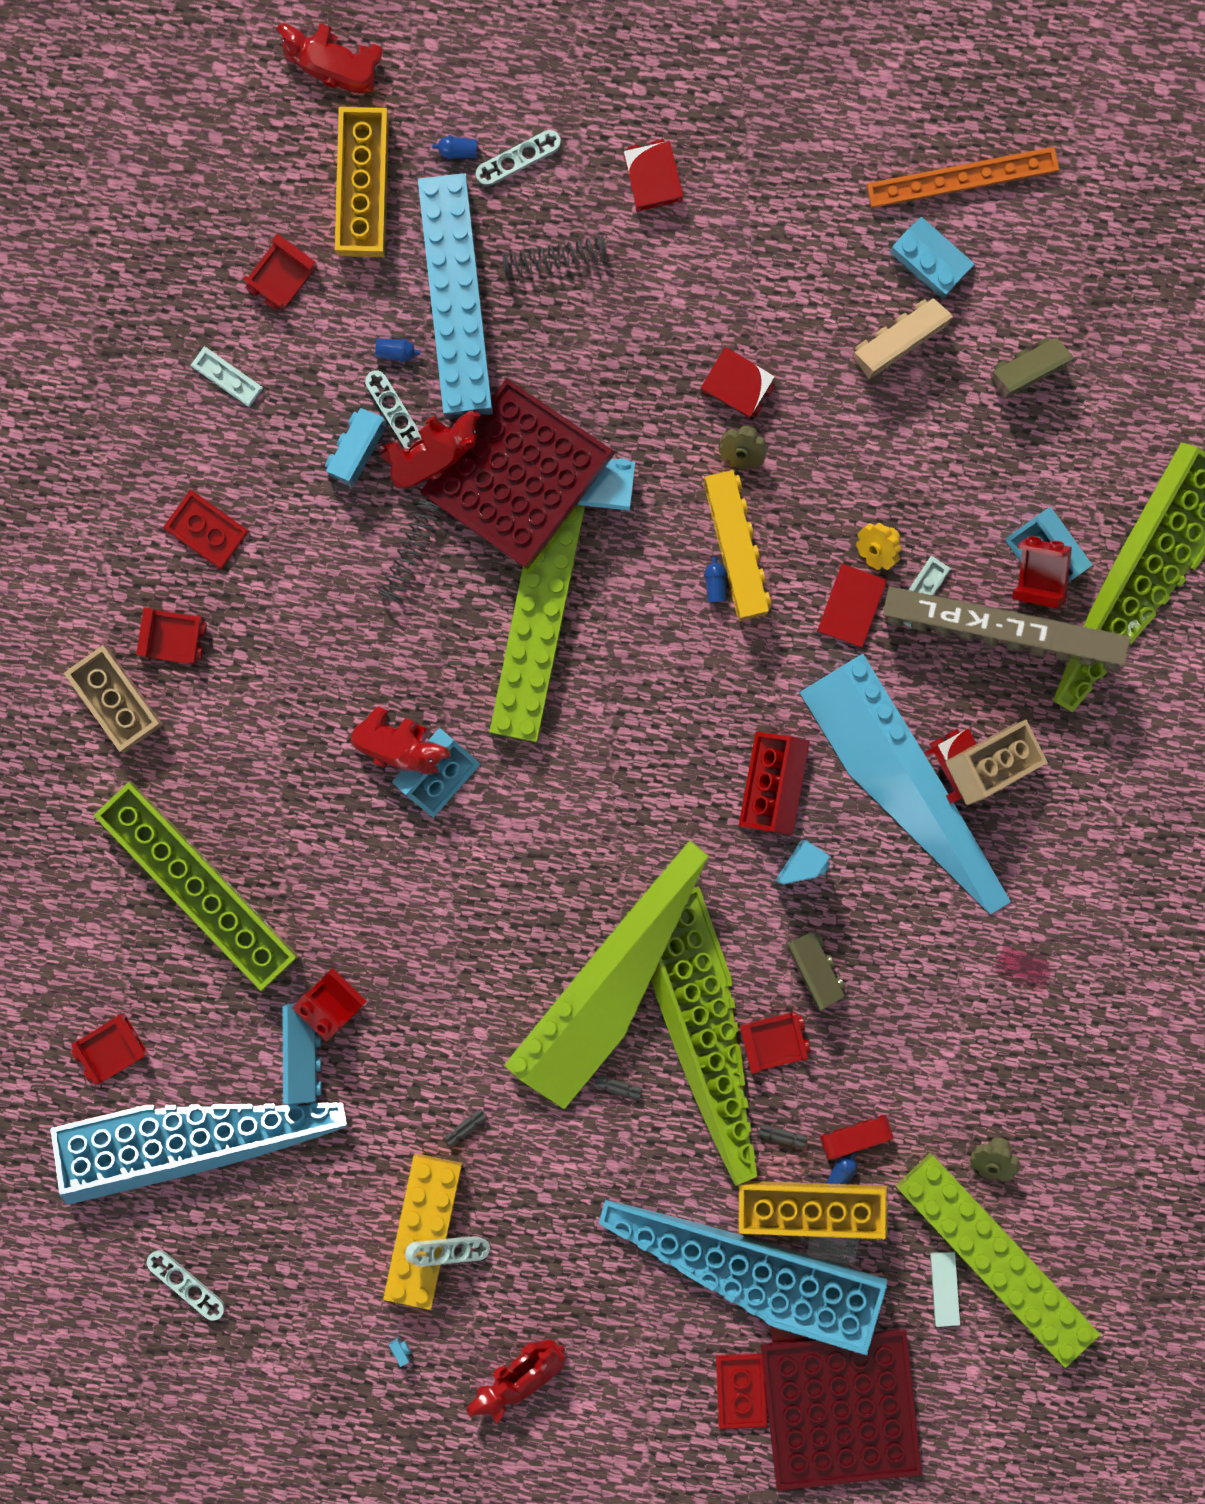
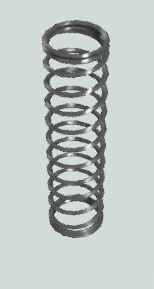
[502,235,607,278]
[378,499,443,603]

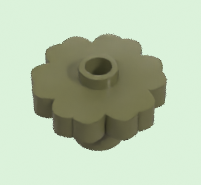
[718,425,768,470]
[970,1137,1021,1182]

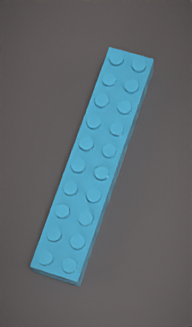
[418,173,493,420]

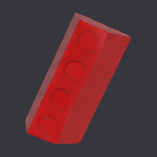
[738,732,810,836]

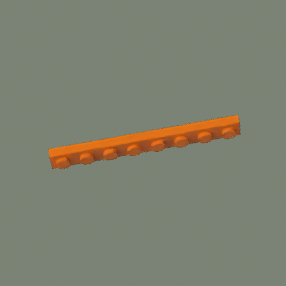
[866,147,1059,209]

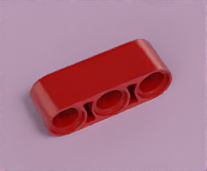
[820,1114,894,1160]

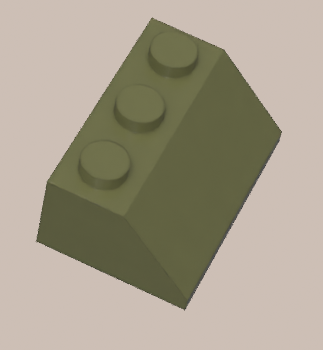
[990,337,1074,400]
[786,930,846,1010]

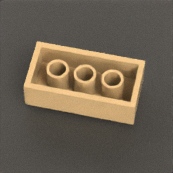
[64,645,163,753]
[945,720,1048,805]

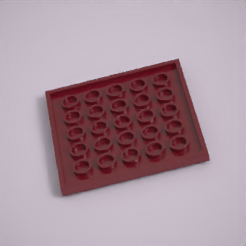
[420,378,616,570]
[761,1328,922,1491]

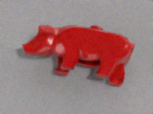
[275,23,383,93]
[380,410,481,488]
[351,706,450,774]
[466,1339,566,1423]

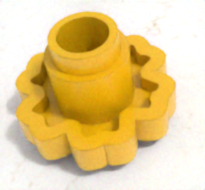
[856,523,902,570]

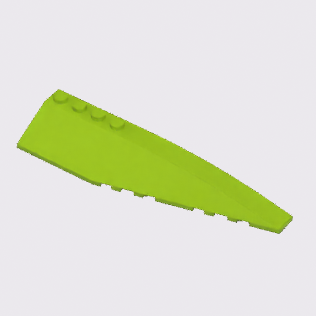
[1053,442,1205,712]
[504,840,709,1109]
[626,887,757,1185]

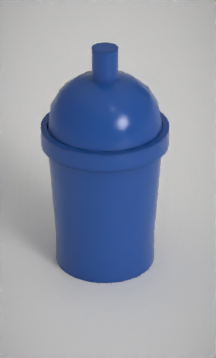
[432,135,477,159]
[375,338,420,363]
[704,557,727,602]
[826,1152,857,1184]

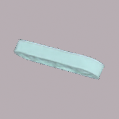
[476,130,561,187]
[365,371,421,448]
[405,1236,490,1266]
[147,1250,225,1321]

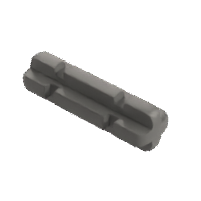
[594,1075,642,1100]
[444,1109,487,1147]
[759,1124,806,1149]

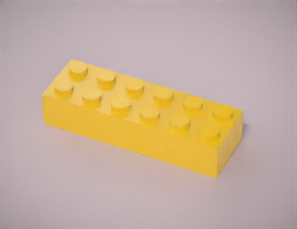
[335,107,389,257]
[703,470,772,622]
[383,1153,463,1310]
[739,1181,888,1239]

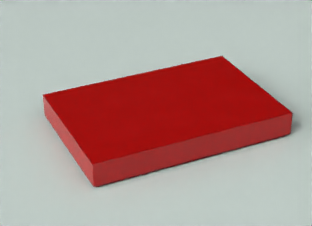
[163,489,250,570]
[817,564,887,648]
[716,1353,767,1429]

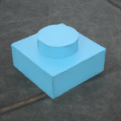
[389,1337,412,1367]

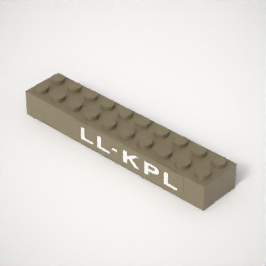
[883,586,1131,672]

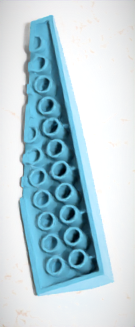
[799,654,1011,914]
[50,1103,347,1205]
[599,1200,887,1355]

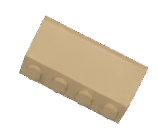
[853,298,953,379]

